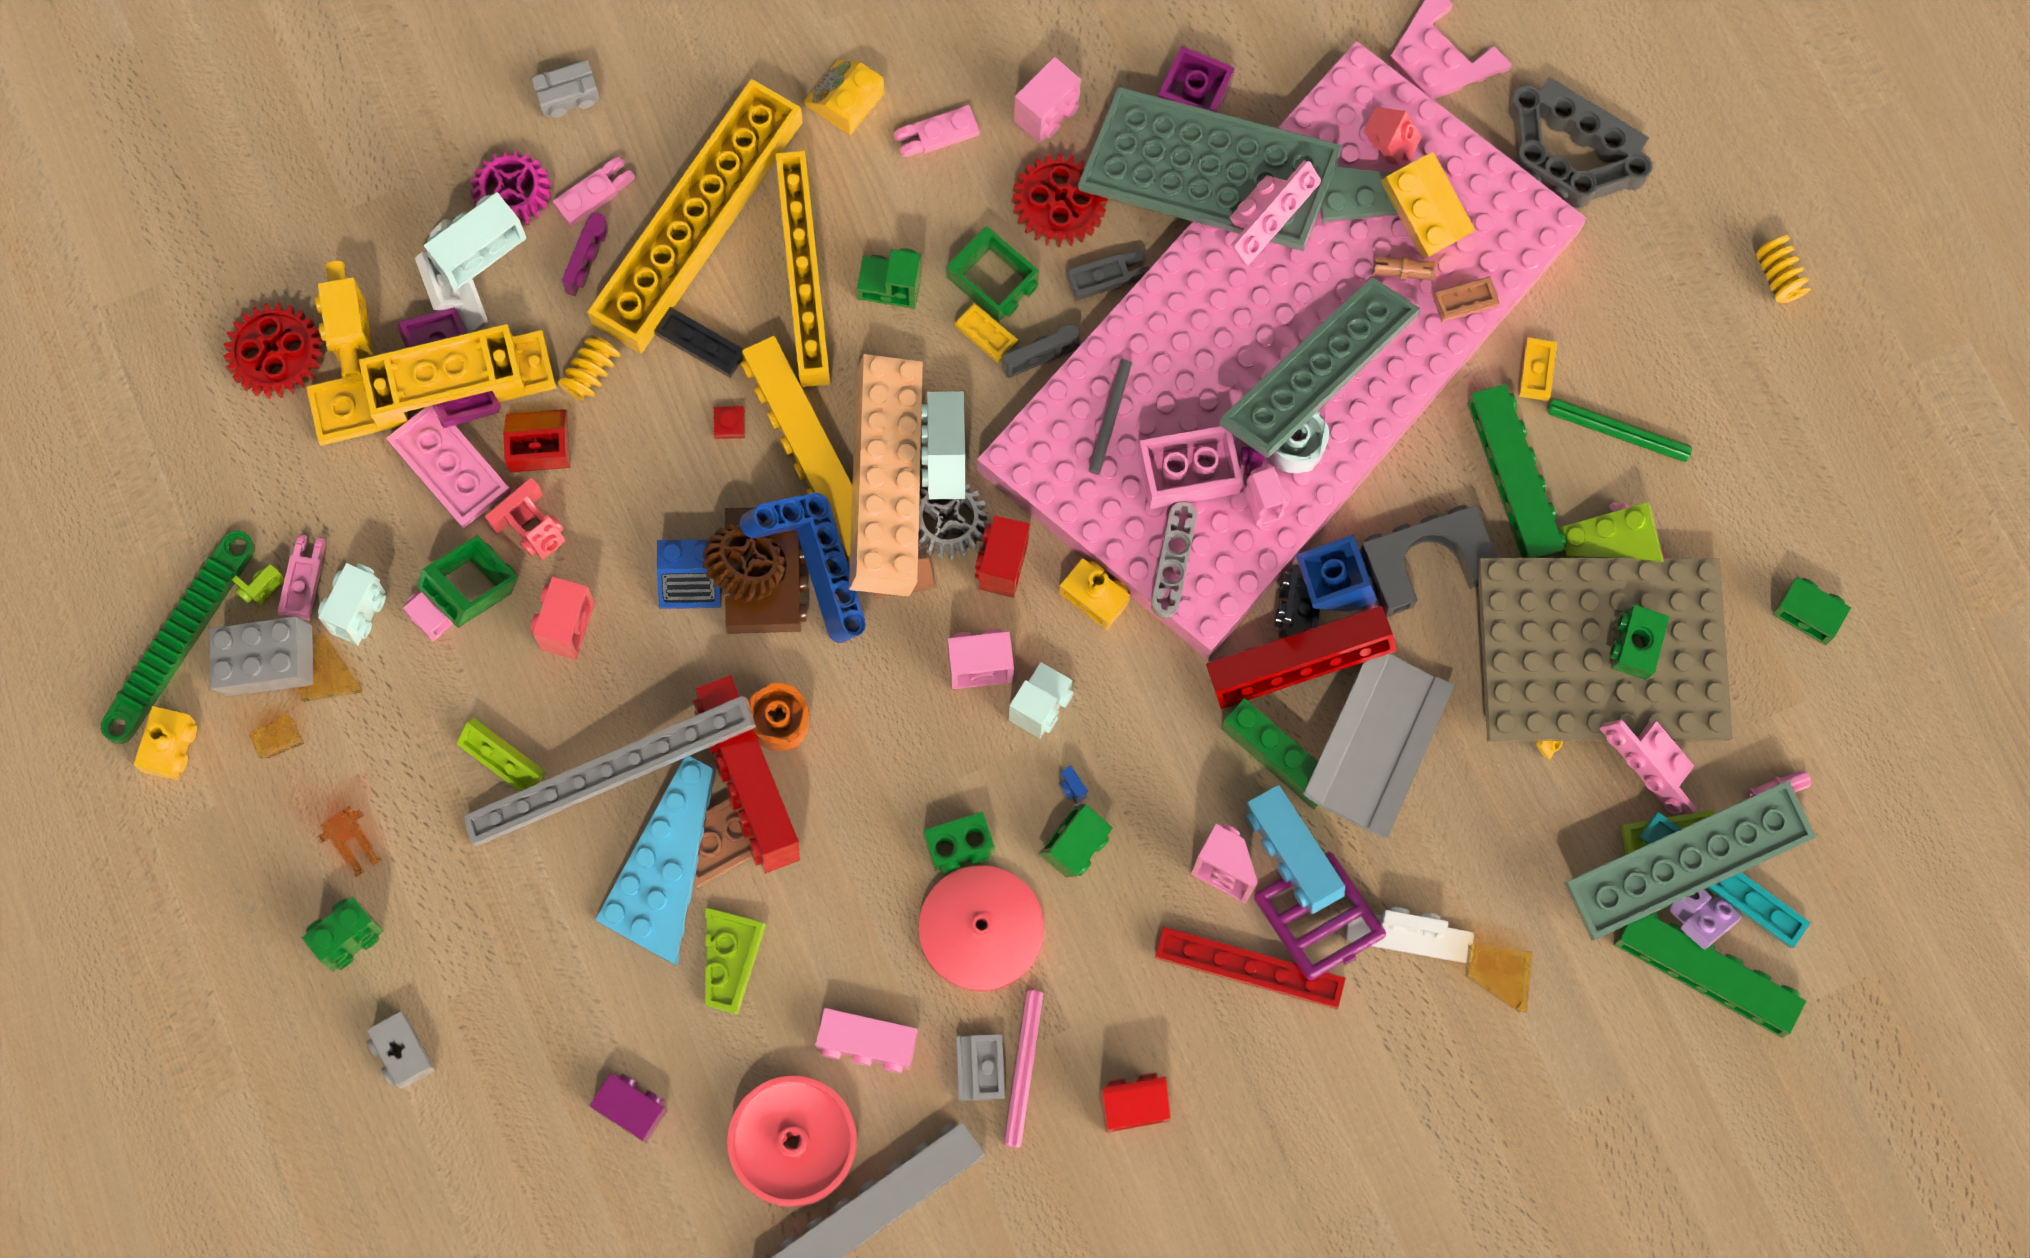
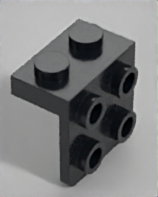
[1274,564,1320,638]

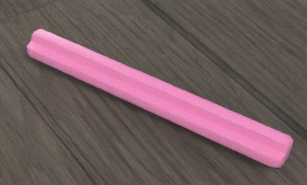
[1004,990,1043,1148]

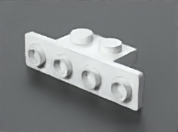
[415,219,488,334]
[1346,907,1474,963]

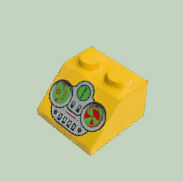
[803,59,885,136]

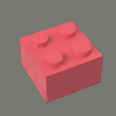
[531,577,595,660]

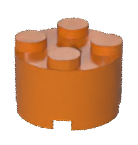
[748,683,810,751]

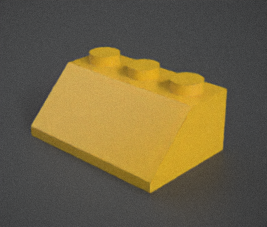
[1380,152,1475,260]

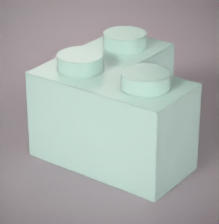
[1009,662,1074,739]

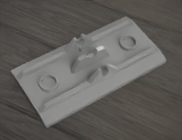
[1303,654,1455,838]

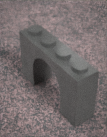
[1360,505,1497,617]

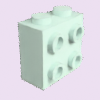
[318,563,386,646]

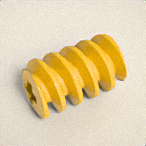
[1756,235,1811,303]
[558,335,621,402]

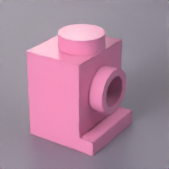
[403,591,453,642]

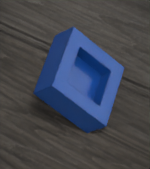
[1058,766,1088,804]

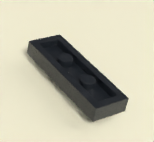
[654,307,744,378]

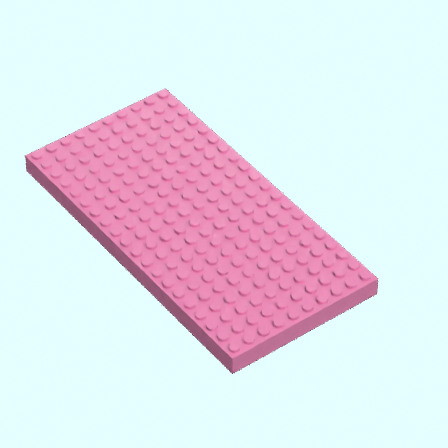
[977,41,1586,660]

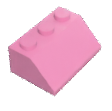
[1191,824,1258,904]

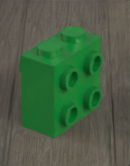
[301,897,384,972]

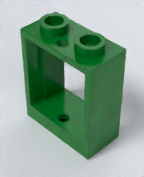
[946,226,1039,322]
[417,535,518,628]

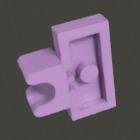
[1670,890,1742,950]

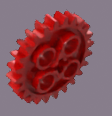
[1011,153,1108,247]
[223,302,324,399]

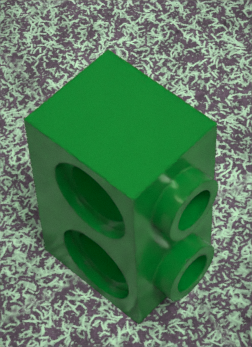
[923,812,994,873]

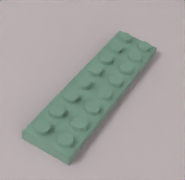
[1220,277,1420,458]
[1565,780,1816,941]

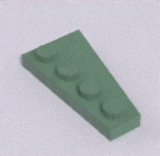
[1320,166,1398,223]

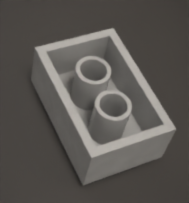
[209,616,313,697]

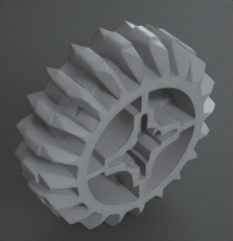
[918,483,989,560]

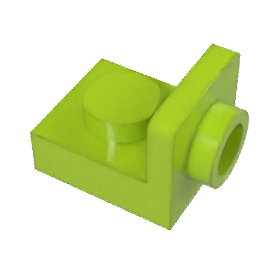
[232,564,285,607]

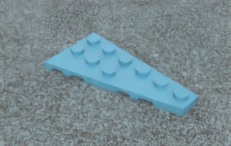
[595,756,716,966]

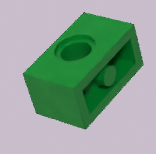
[1609,605,1670,680]

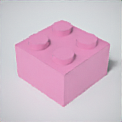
[1014,57,1081,143]
[948,629,1014,689]

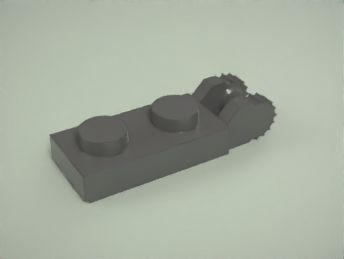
[1065,250,1150,301]
[1002,324,1080,378]

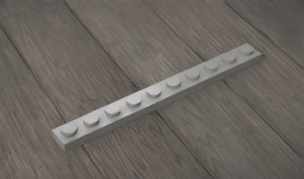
[463,696,756,846]

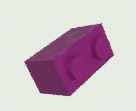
[589,1073,667,1143]

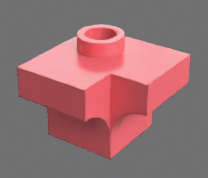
[1364,107,1422,165]

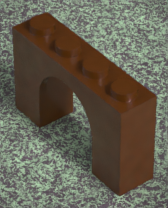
[725,507,807,634]

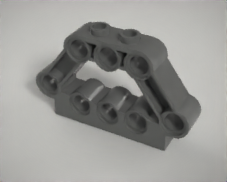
[1508,77,1652,208]

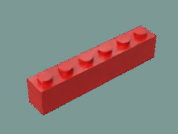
[1206,606,1397,709]

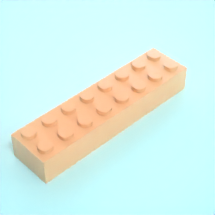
[849,354,923,596]

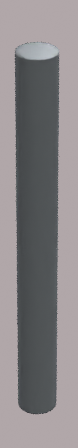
[1088,359,1132,475]

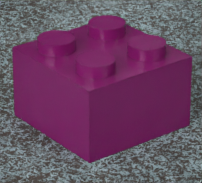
[1158,45,1235,113]

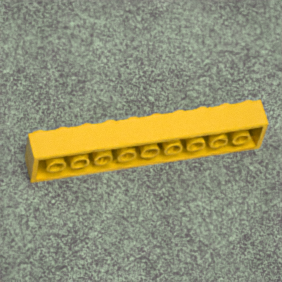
[587,79,803,354]

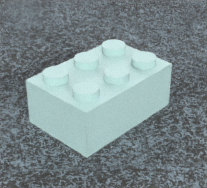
[424,192,527,291]
[921,391,965,499]

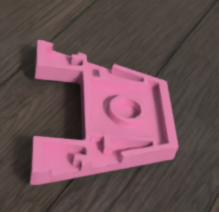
[1389,0,1512,100]

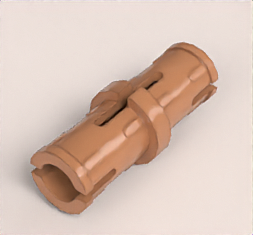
[1373,256,1436,281]

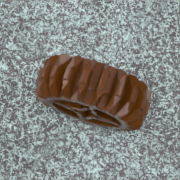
[702,523,785,603]

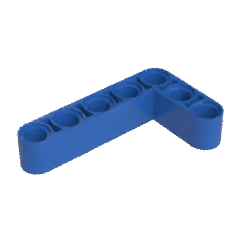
[740,493,866,643]

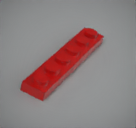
[1154,927,1346,1010]

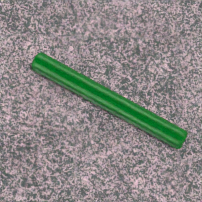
[1547,398,1692,462]

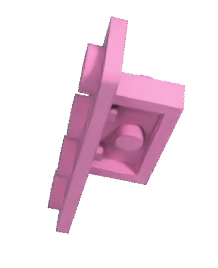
[1230,160,1321,266]
[1600,720,1697,816]

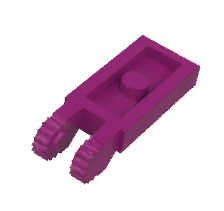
[562,212,608,297]

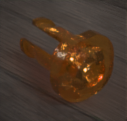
[317,806,382,877]

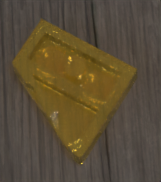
[299,635,362,702]
[1465,944,1532,1013]

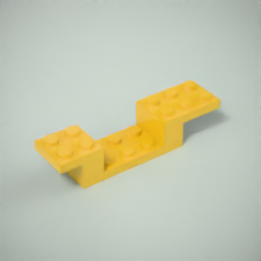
[306,324,557,446]

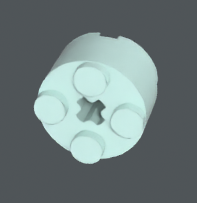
[1267,411,1329,473]

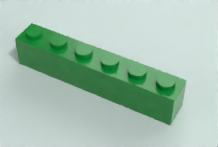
[1467,384,1566,558]
[1614,912,1806,1038]

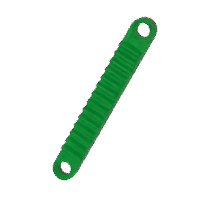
[101,531,255,744]

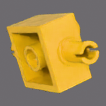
[315,261,374,379]

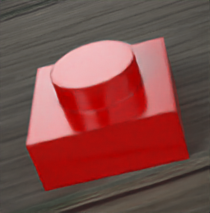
[714,406,745,439]

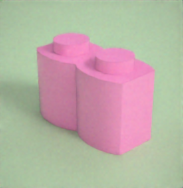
[1244,466,1288,526]

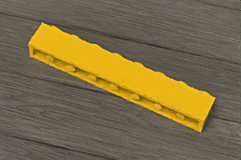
[776,151,831,388]
[740,336,852,565]

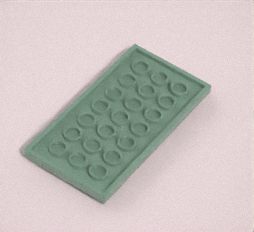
[1078,87,1342,251]

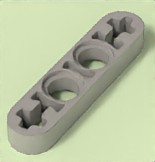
[1151,502,1197,619]

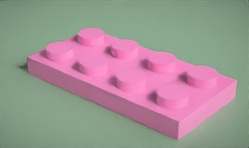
[386,405,511,529]

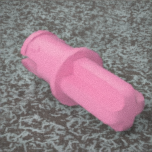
[1748,770,1811,798]

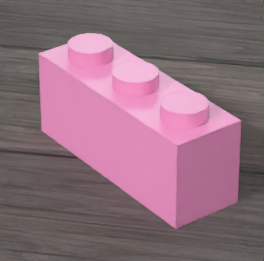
[816,1008,918,1073]

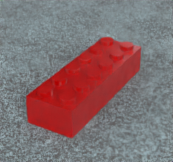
[693,675,800,874]

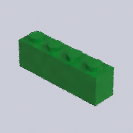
[1221,698,1318,809]

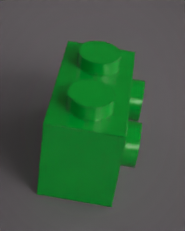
[1772,577,1851,645]
[1038,804,1113,877]

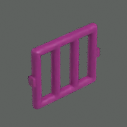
[1254,852,1386,980]

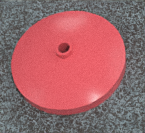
[919,865,1044,992]
[727,1076,857,1207]

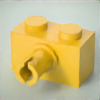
[1059,558,1131,630]
[134,706,197,780]

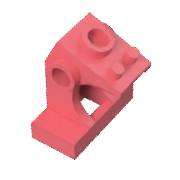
[485,478,566,560]

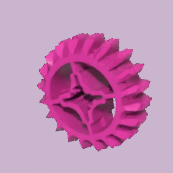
[470,149,551,225]

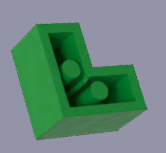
[856,248,922,309]

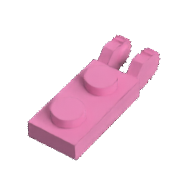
[893,105,979,157]
[552,157,635,227]
[277,534,326,621]

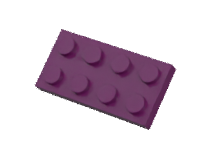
[397,307,501,429]

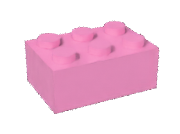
[1138,426,1243,509]

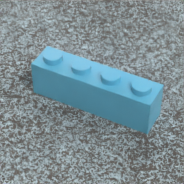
[1245,785,1345,914]

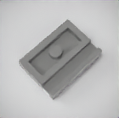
[956,1034,1005,1101]

